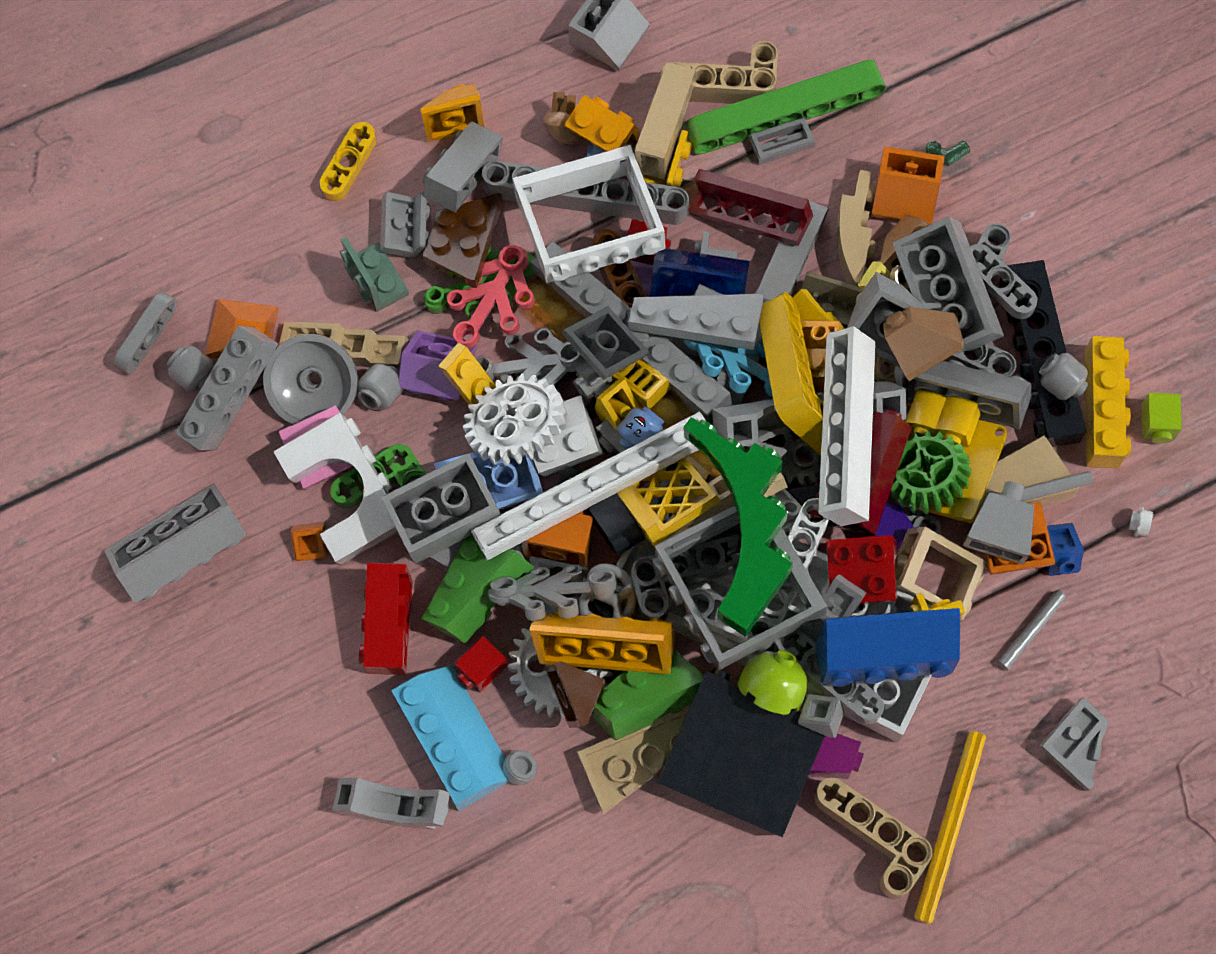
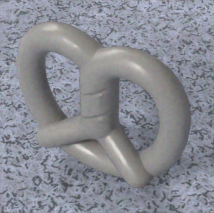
[578,564,637,618]

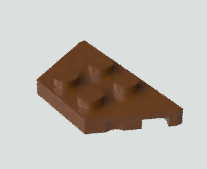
[422,193,503,288]

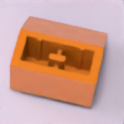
[871,146,945,225]
[971,502,1055,575]

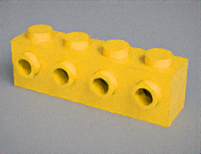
[1084,336,1131,469]

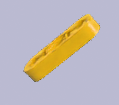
[319,122,377,201]

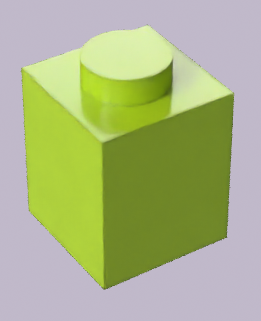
[1141,393,1182,443]

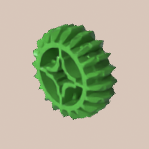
[890,430,971,515]

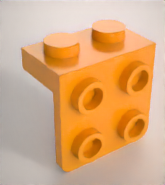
[564,95,640,152]

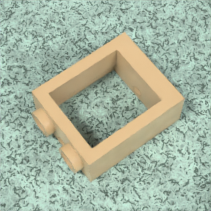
[895,526,987,620]

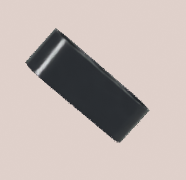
[584,493,645,556]

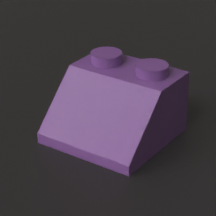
[399,330,477,401]

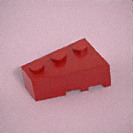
[359,563,413,675]

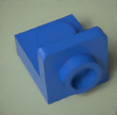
[1047,523,1084,576]

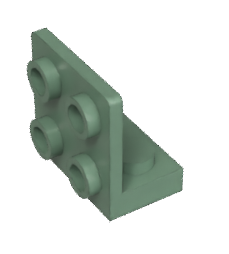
[339,236,409,312]

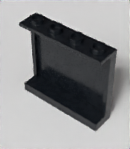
[657,668,825,838]

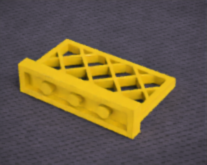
[604,457,720,548]

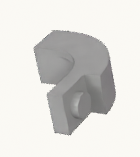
[332,778,450,829]

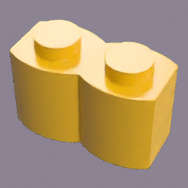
[905,390,980,447]

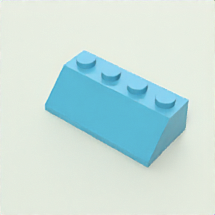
[391,665,510,811]

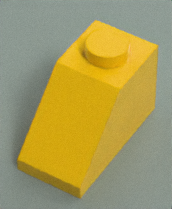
[594,377,641,432]

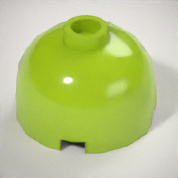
[737,650,807,715]

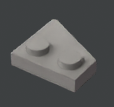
[1038,698,1108,791]

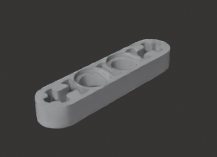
[774,629,884,725]

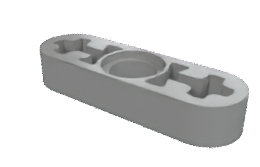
[970,244,1037,319]
[114,292,177,374]

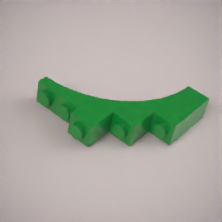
[683,417,793,637]

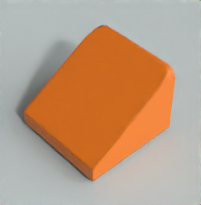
[291,522,327,562]

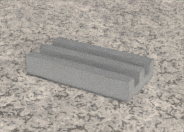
[748,117,815,165]

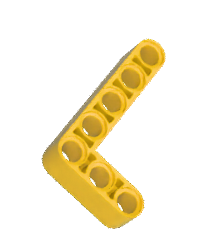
[759,292,824,456]

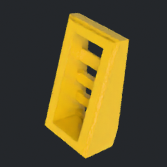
[611,359,671,409]

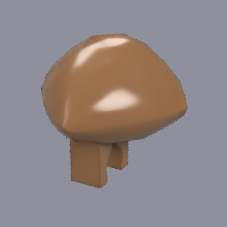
[543,91,583,145]

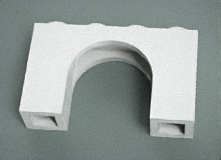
[274,413,398,565]

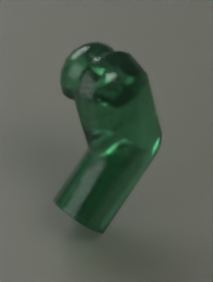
[925,140,971,166]

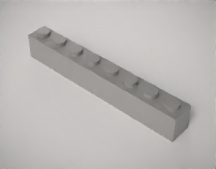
[531,242,732,425]

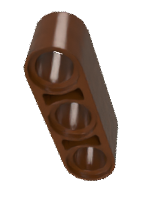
[593,229,644,309]

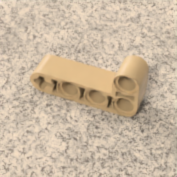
[660,41,778,104]
[814,778,932,899]

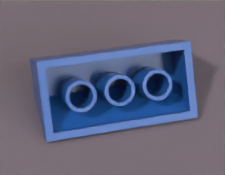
[815,608,960,687]

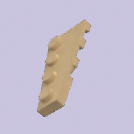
[577,704,691,815]

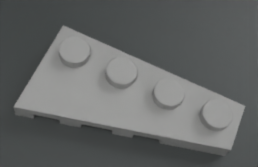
[628,294,764,350]

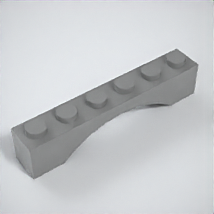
[712,380,906,447]

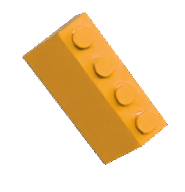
[530,612,676,674]

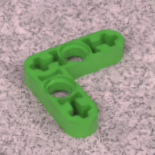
[330,444,426,508]

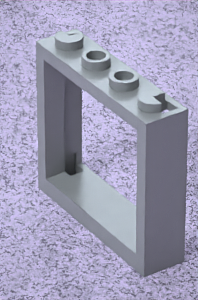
[652,505,827,670]

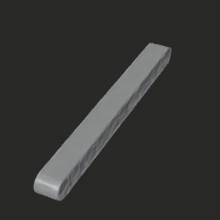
[676,200,829,486]

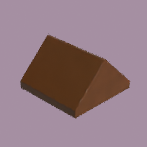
[544,661,605,728]

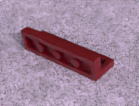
[688,169,814,246]

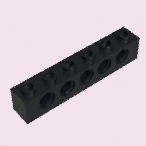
[999,260,1086,447]

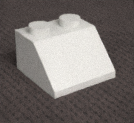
[533,395,603,477]

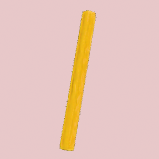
[914,731,986,924]

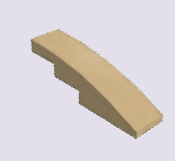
[279,322,410,369]

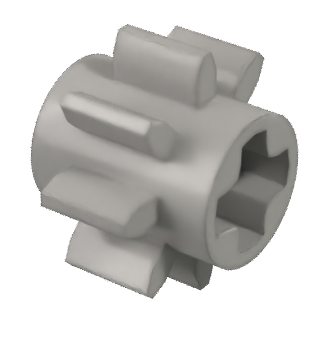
[573,361,613,400]

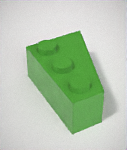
[421,535,534,643]
[592,649,703,740]

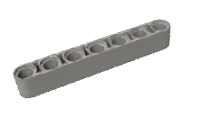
[482,161,689,225]

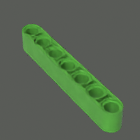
[684,60,886,154]

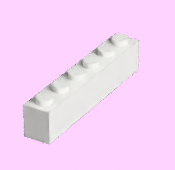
[818,326,875,526]

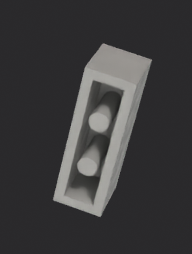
[423,121,503,212]

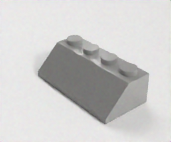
[893,216,1004,354]
[894,360,1031,429]
[104,483,247,603]

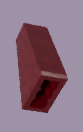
[807,409,912,535]

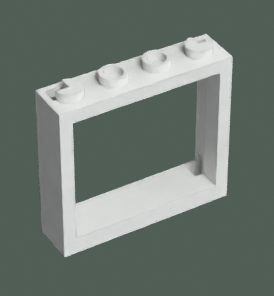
[513,145,665,283]

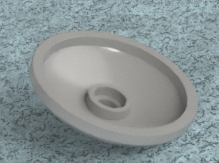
[263,334,358,424]

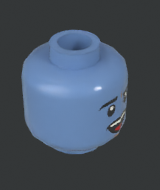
[617,406,664,449]

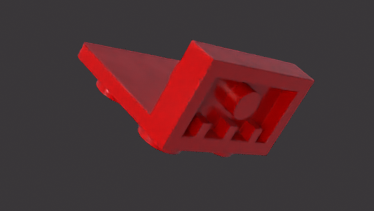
[827,535,898,604]

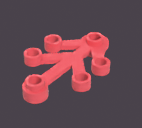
[447,245,535,349]

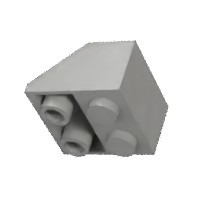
[568,0,650,71]

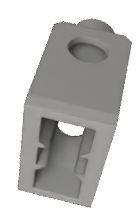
[963,481,1034,565]

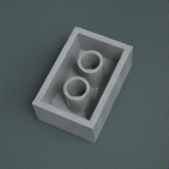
[381,453,501,564]

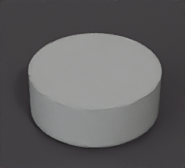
[502,750,537,786]

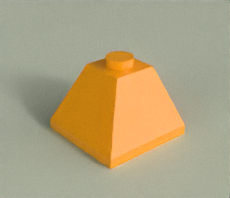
[420,83,485,143]

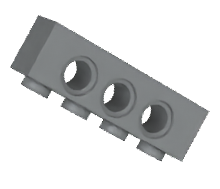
[176,325,278,450]

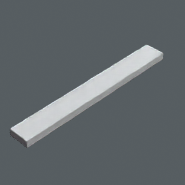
[471,412,706,560]

